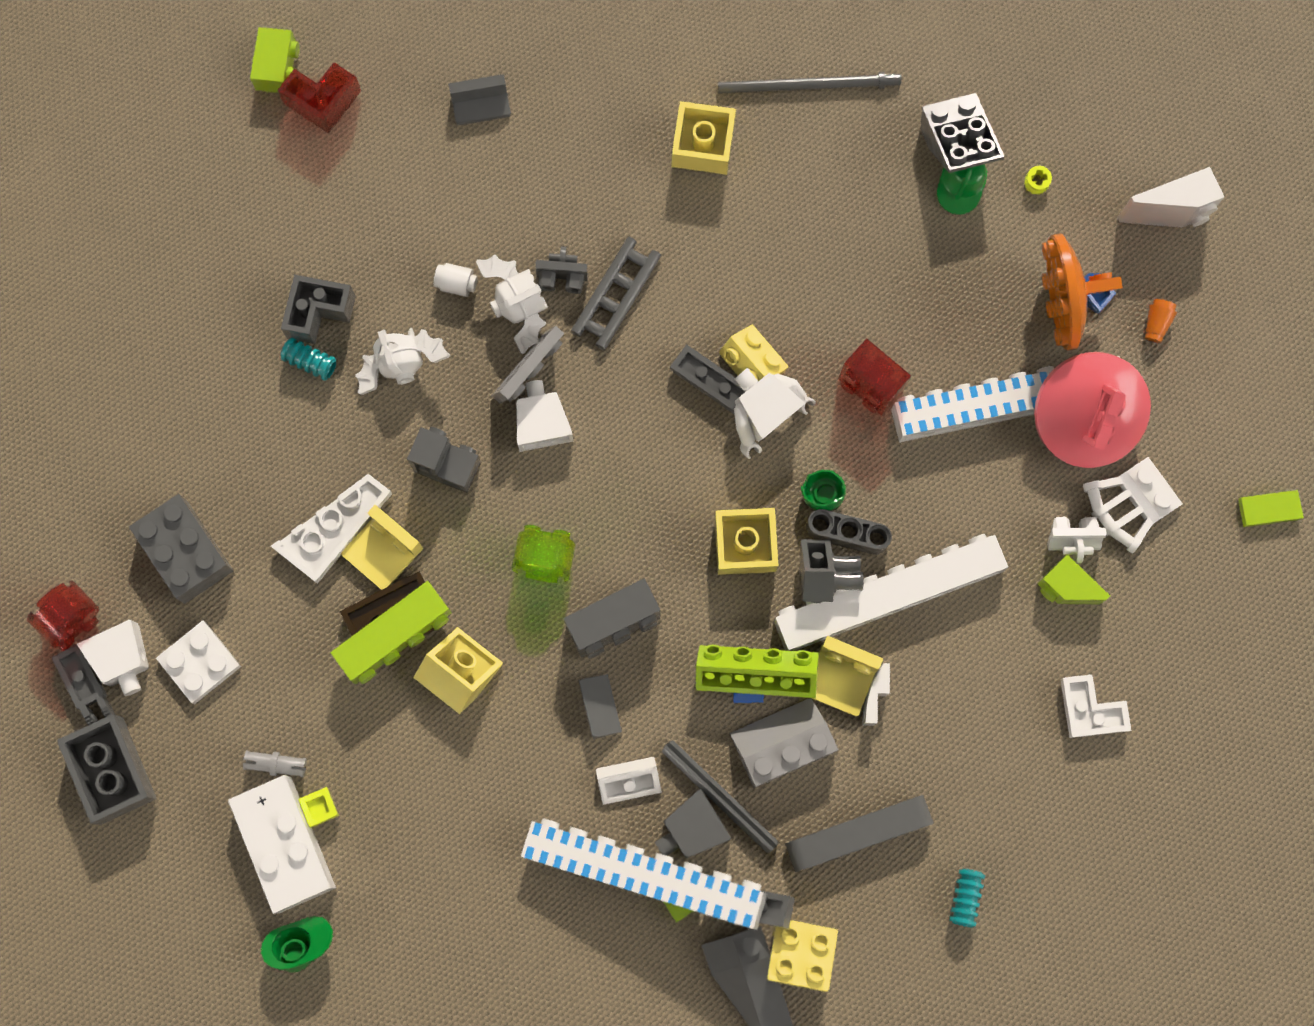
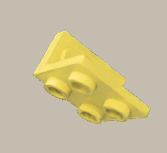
[341,505,423,590]
[811,636,883,717]
[767,920,838,992]

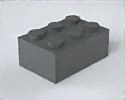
[129,494,234,604]
[563,578,661,659]
[57,714,157,825]

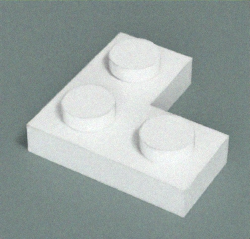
[1060,675,1131,738]

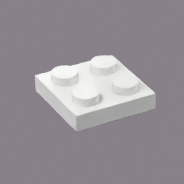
[156,621,241,705]

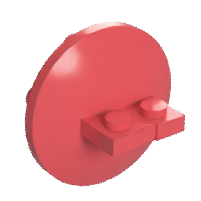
[1034,352,1151,468]

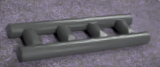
[571,236,661,350]

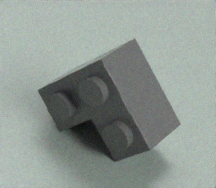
[281,274,356,344]
[407,427,481,493]

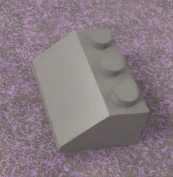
[730,698,838,788]

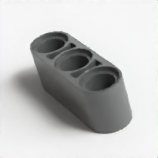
[806,509,892,555]

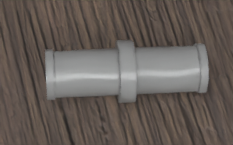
[243,750,307,777]

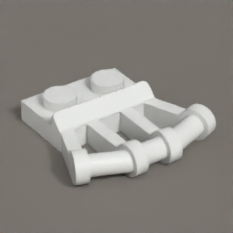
[1083,457,1182,554]

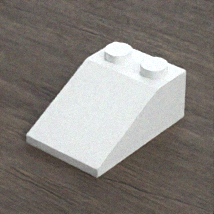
[1117,167,1224,227]

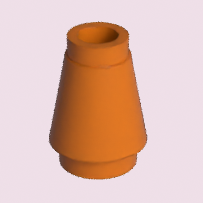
[1145,299,1177,343]

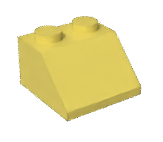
[413,627,503,714]

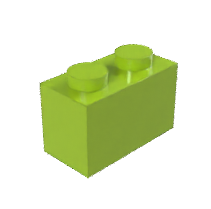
[250,27,300,94]

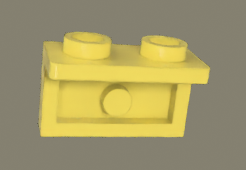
[719,324,789,381]

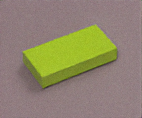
[1238,490,1304,527]

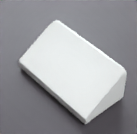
[596,757,662,805]

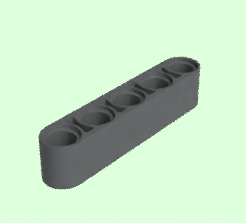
[785,795,934,872]

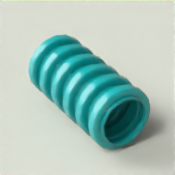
[280,338,336,381]
[949,868,985,928]

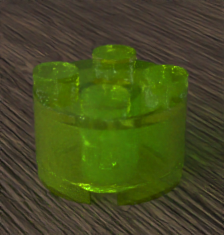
[511,525,576,583]

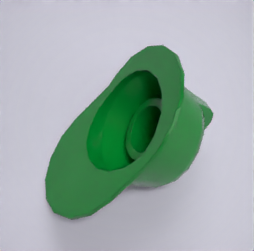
[937,164,987,215]
[261,916,333,973]

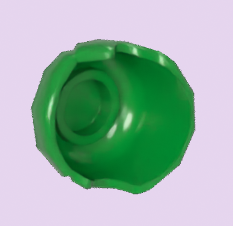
[801,469,846,511]

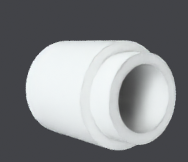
[434,263,478,297]

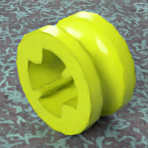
[1024,166,1052,195]

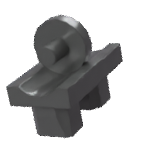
[535,246,588,294]

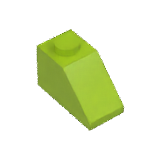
[1037,555,1110,605]

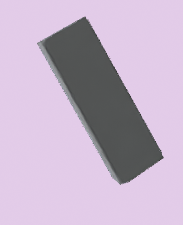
[578,674,622,739]

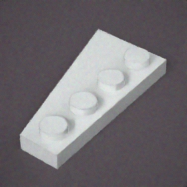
[271,474,392,584]

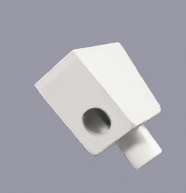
[516,380,573,452]
[78,619,149,696]

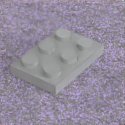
[491,326,564,403]

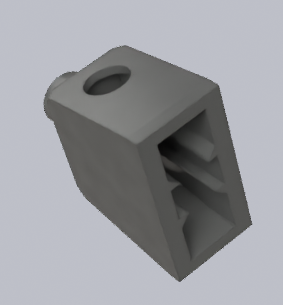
[655,789,732,858]

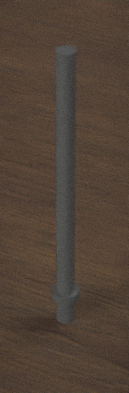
[718,72,901,93]

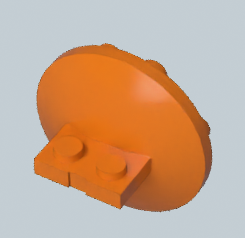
[1042,233,1123,350]

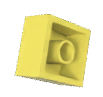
[672,101,736,175]
[715,508,778,575]

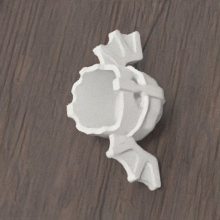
[476,255,548,354]
[355,328,450,395]

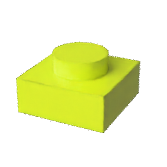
[298,787,339,828]

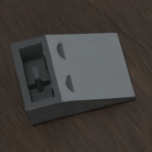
[920,93,1004,173]

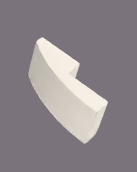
[862,663,890,726]

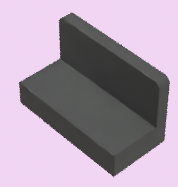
[448,74,511,125]

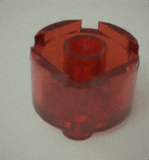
[27,580,99,651]

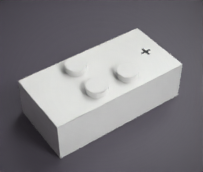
[228,775,336,914]

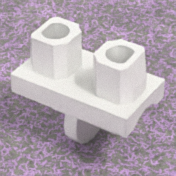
[1047,517,1106,563]

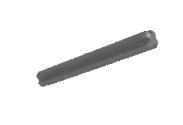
[662,740,778,853]

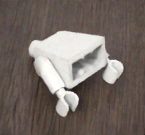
[734,368,816,459]

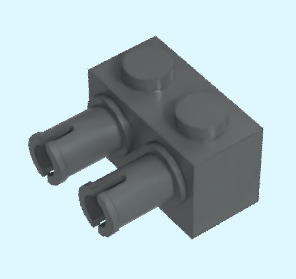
[799,539,863,603]

